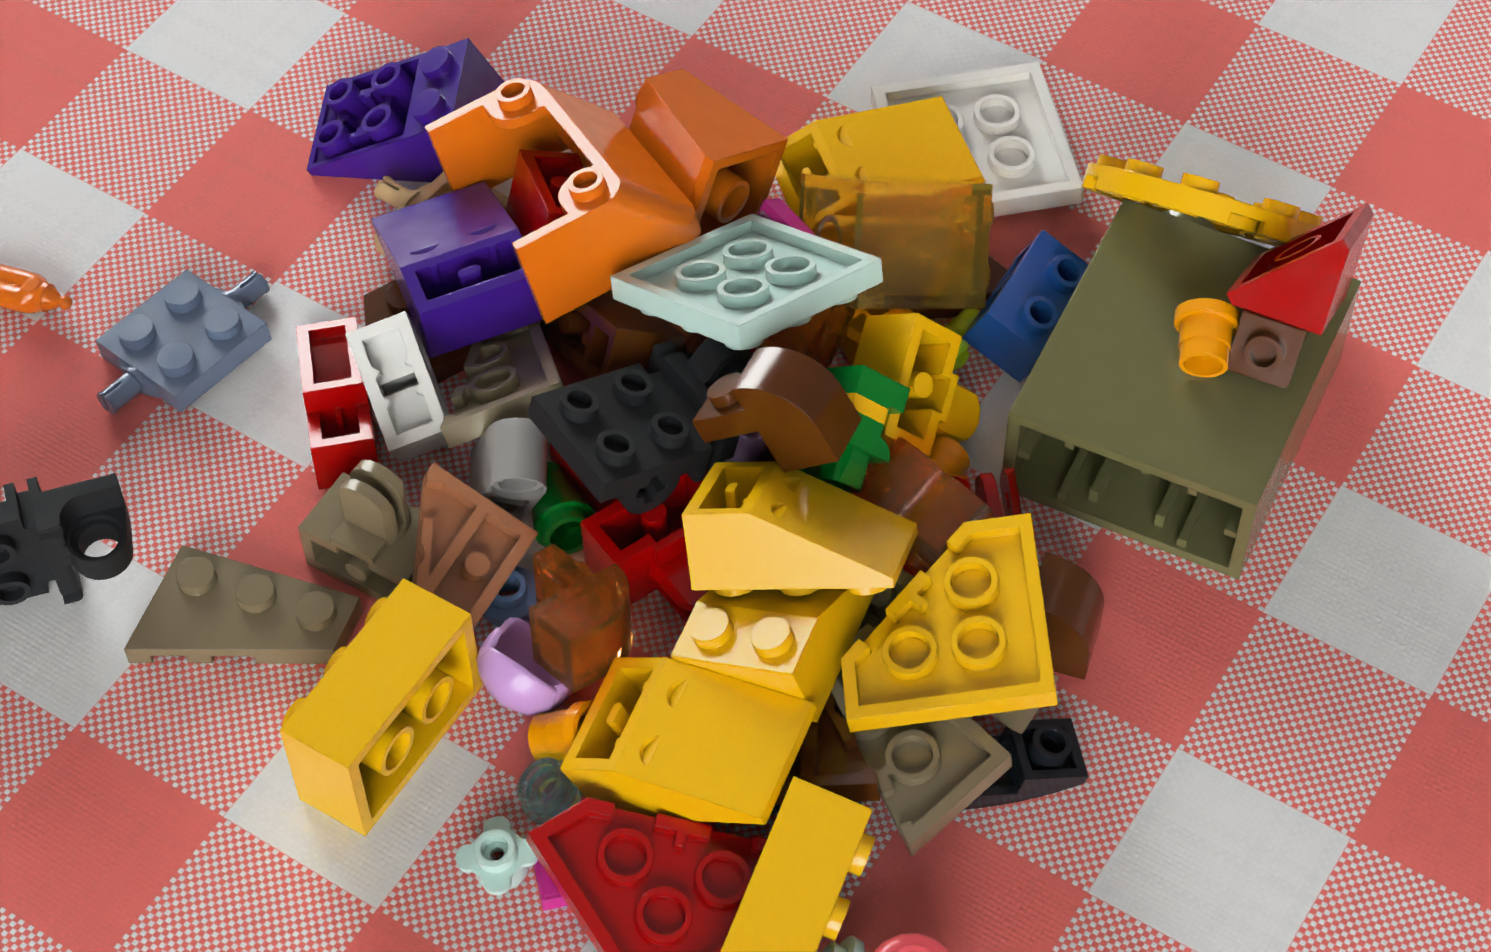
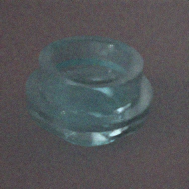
[517,757,582,825]

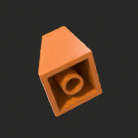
[629,69,788,236]

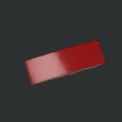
[295,317,379,490]

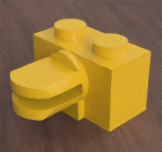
[853,313,980,457]

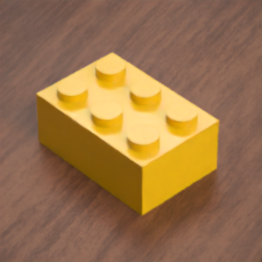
[280,578,483,837]

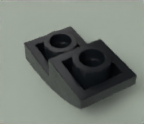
[964,718,1089,810]

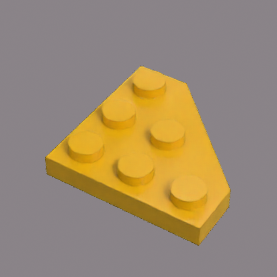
[841,513,1058,733]

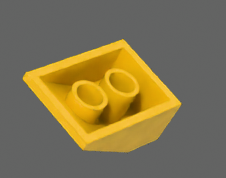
[671,589,874,723]

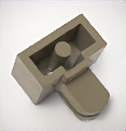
[298,460,420,600]

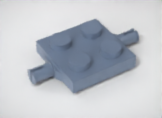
[95,269,272,415]

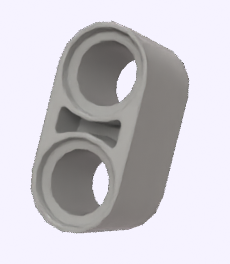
[470,417,547,520]

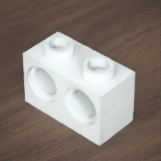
[346,311,450,462]

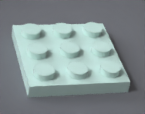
[610,213,883,350]

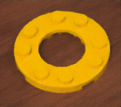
[1081,154,1323,246]

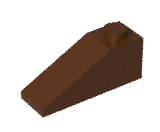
[540,294,687,378]

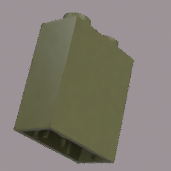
[1002,198,1361,580]

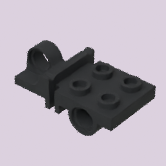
[527,338,753,514]
[0,473,133,605]

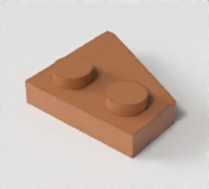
[412,462,538,630]

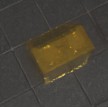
[799,173,994,309]

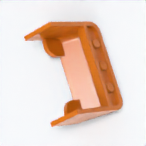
[425,78,701,324]

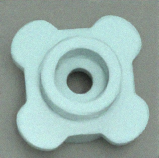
[456,816,538,895]

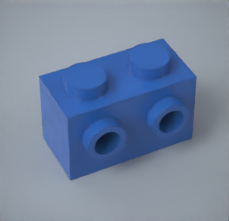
[962,230,1089,383]

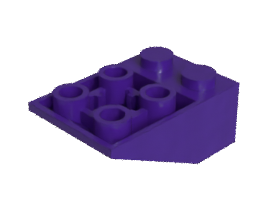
[307,38,504,183]
[371,181,543,359]

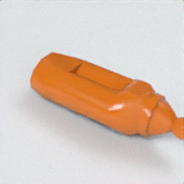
[0,264,73,314]

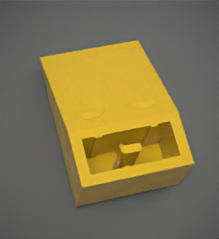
[775,96,985,252]
[682,461,918,597]
[560,657,818,825]

